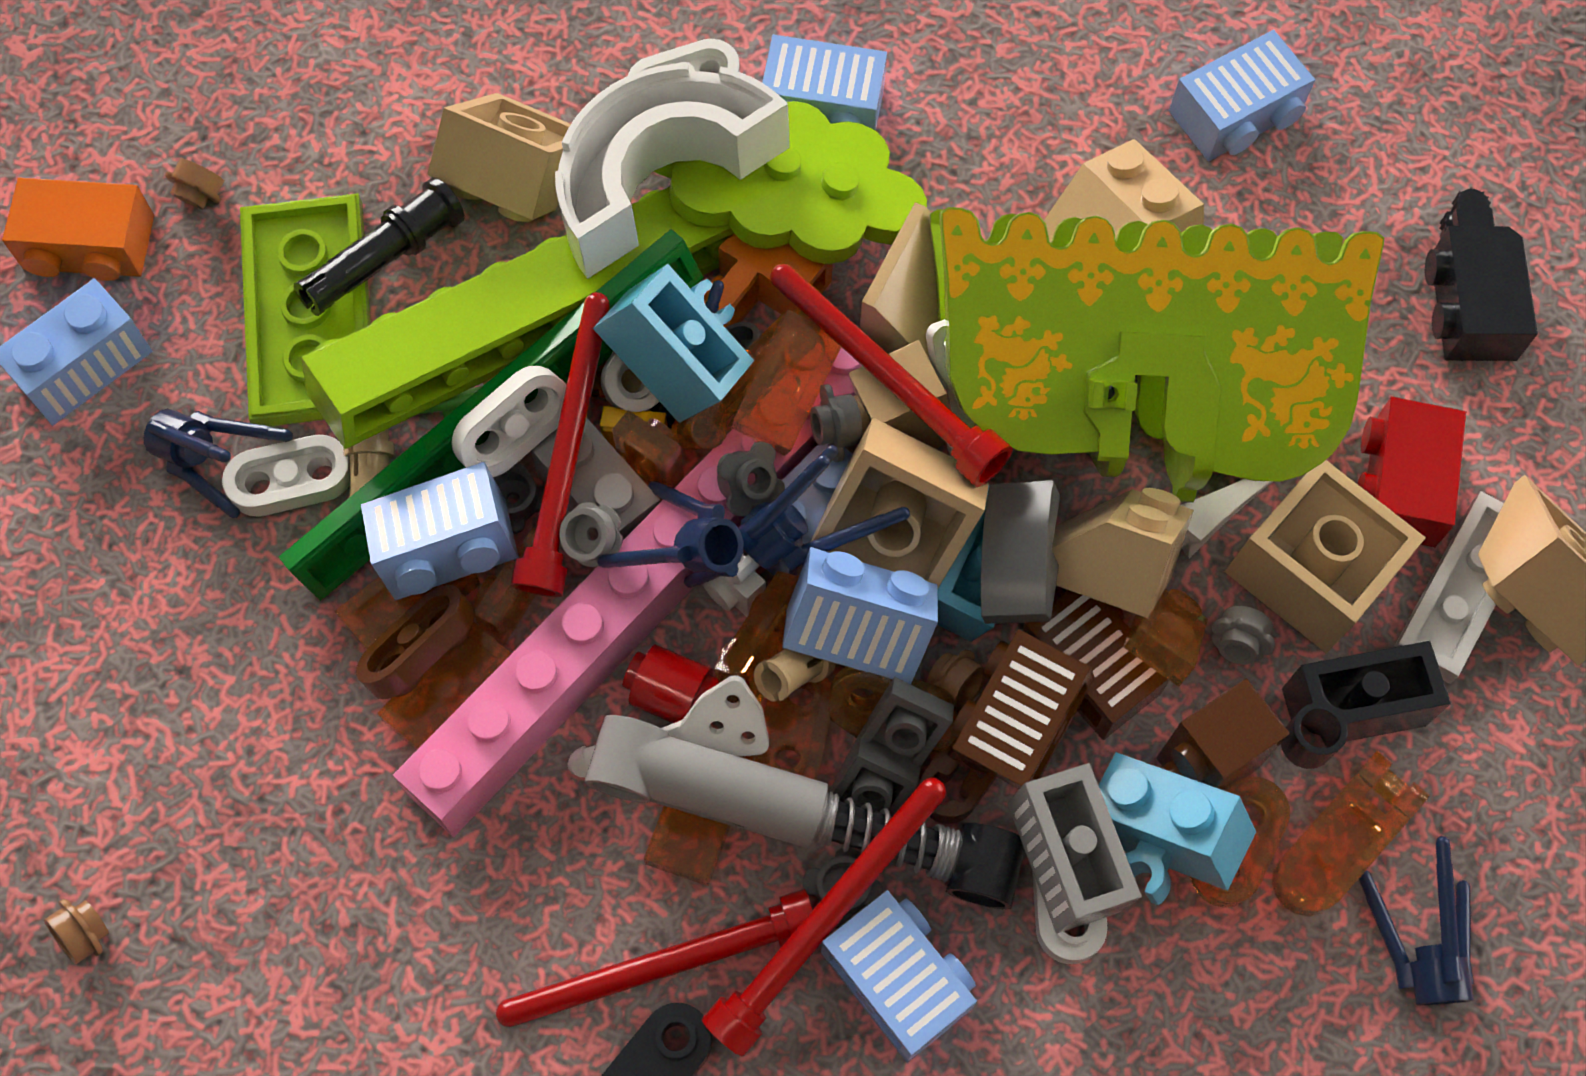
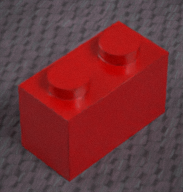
[1357,396,1467,548]

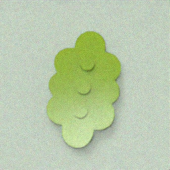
[654,101,927,264]

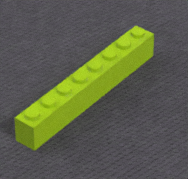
[301,187,735,449]

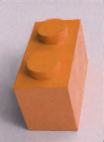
[2,177,155,281]

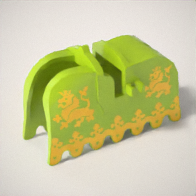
[930,207,1384,503]

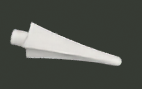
[1181,479,1273,559]

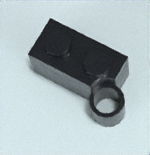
[1281,641,1451,769]

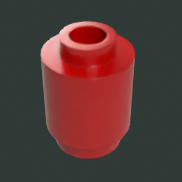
[622,644,723,723]

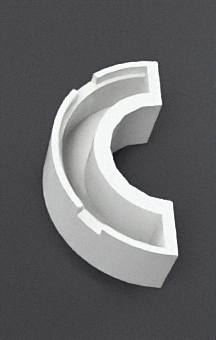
[555,63,790,279]

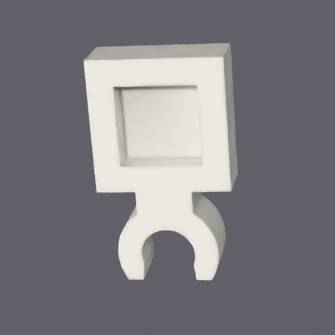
[703,554,767,619]

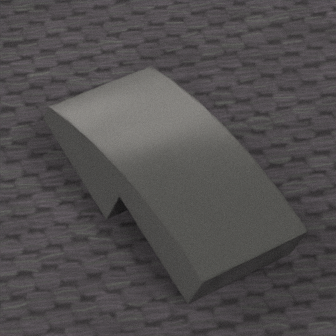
[981,480,1060,624]
[829,677,954,817]

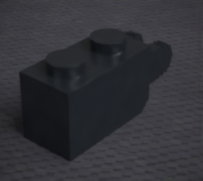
[1425,187,1538,361]

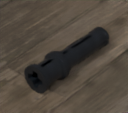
[294,177,465,316]

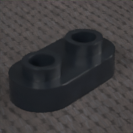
[602,1003,712,1076]

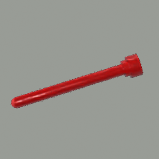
[770,264,1013,487]
[510,292,610,597]
[702,778,946,1057]
[496,889,812,1027]

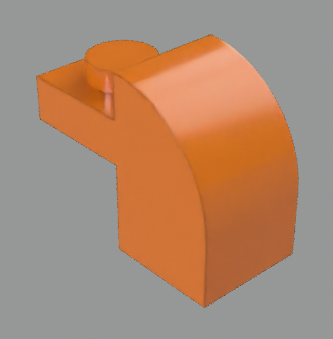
[704,234,833,328]

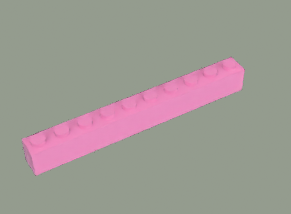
[393,334,862,838]

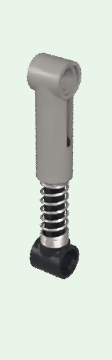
[584,715,1025,910]

